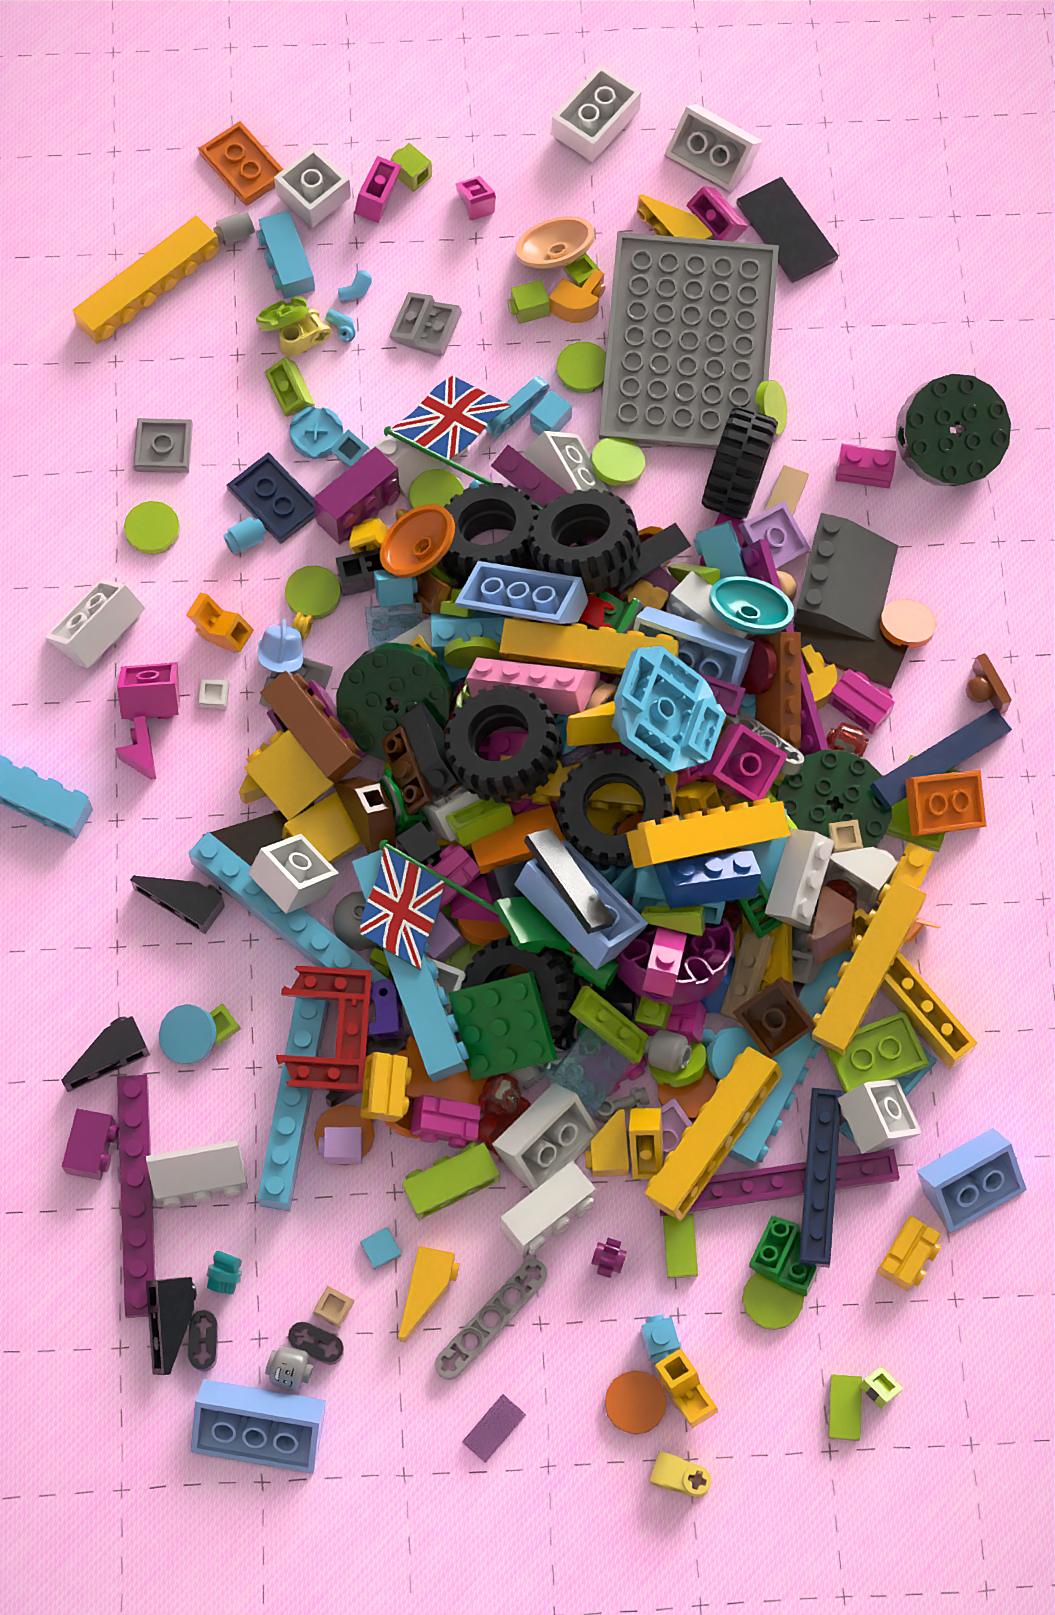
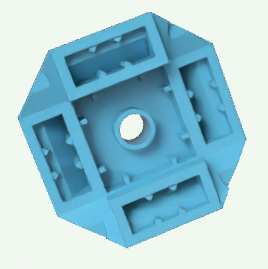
[611,646,726,775]

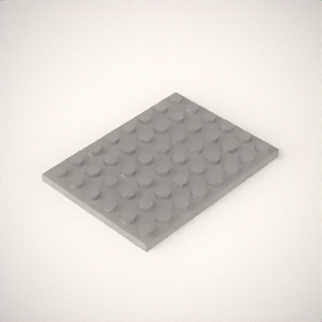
[599,232,779,449]

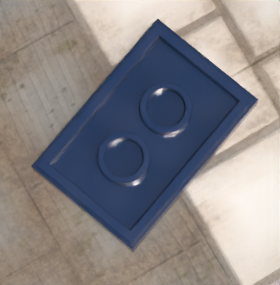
[226,452,316,544]

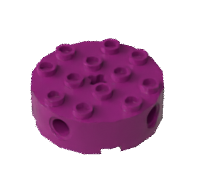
[612,899,733,1006]

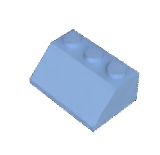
[917,1128,1027,1234]

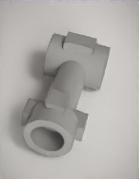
[593,1087,650,1124]

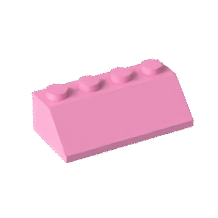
[467,658,601,716]

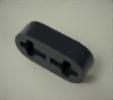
[188,1310,219,1372]
[288,1322,345,1365]

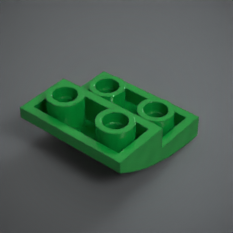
[494,897,572,953]
[749,1215,820,1297]

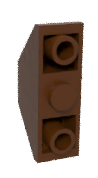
[381,726,435,815]
[333,776,396,855]
[807,886,856,964]

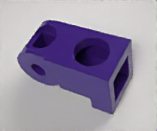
[368,979,405,1041]

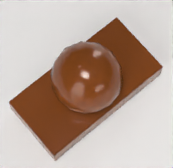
[413,571,453,614]
[965,653,1012,714]

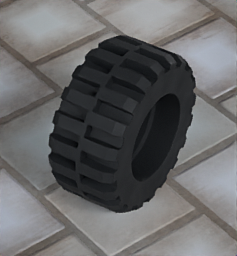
[701,407,778,520]
[442,483,539,585]
[528,489,642,596]
[444,684,562,803]
[557,749,673,868]
[461,935,581,1040]

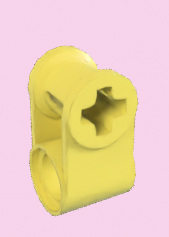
[279,309,332,357]
[649,1451,711,1498]

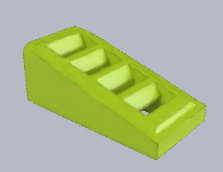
[641,905,705,936]

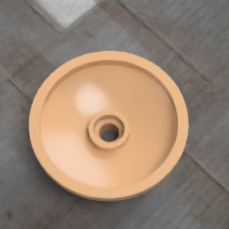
[516,216,595,270]

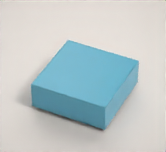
[360,1227,402,1270]

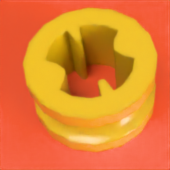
[292,612,313,640]

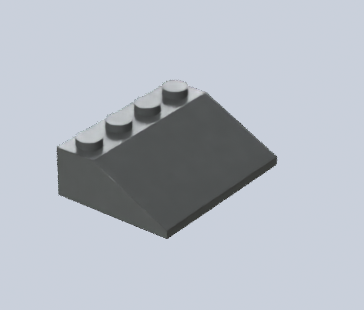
[793,513,899,642]

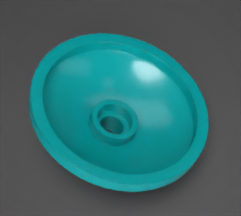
[709,576,794,635]

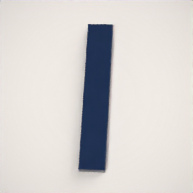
[869,708,1012,810]
[799,1087,842,1268]

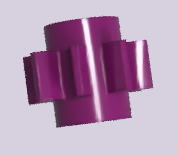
[591,1237,627,1278]

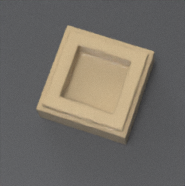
[827,820,863,854]
[312,1285,355,1329]

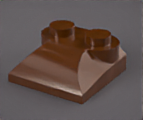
[732,976,817,1059]

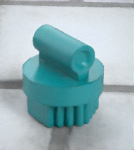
[206,1251,242,1294]

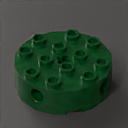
[895,373,1011,487]
[336,643,454,761]
[775,750,892,855]

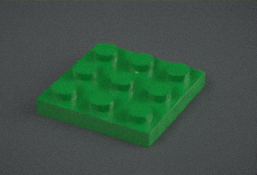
[448,971,558,1081]

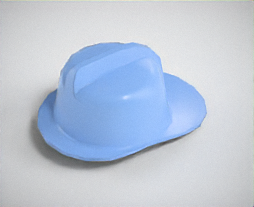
[257,619,303,673]

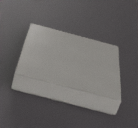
[133,418,193,473]

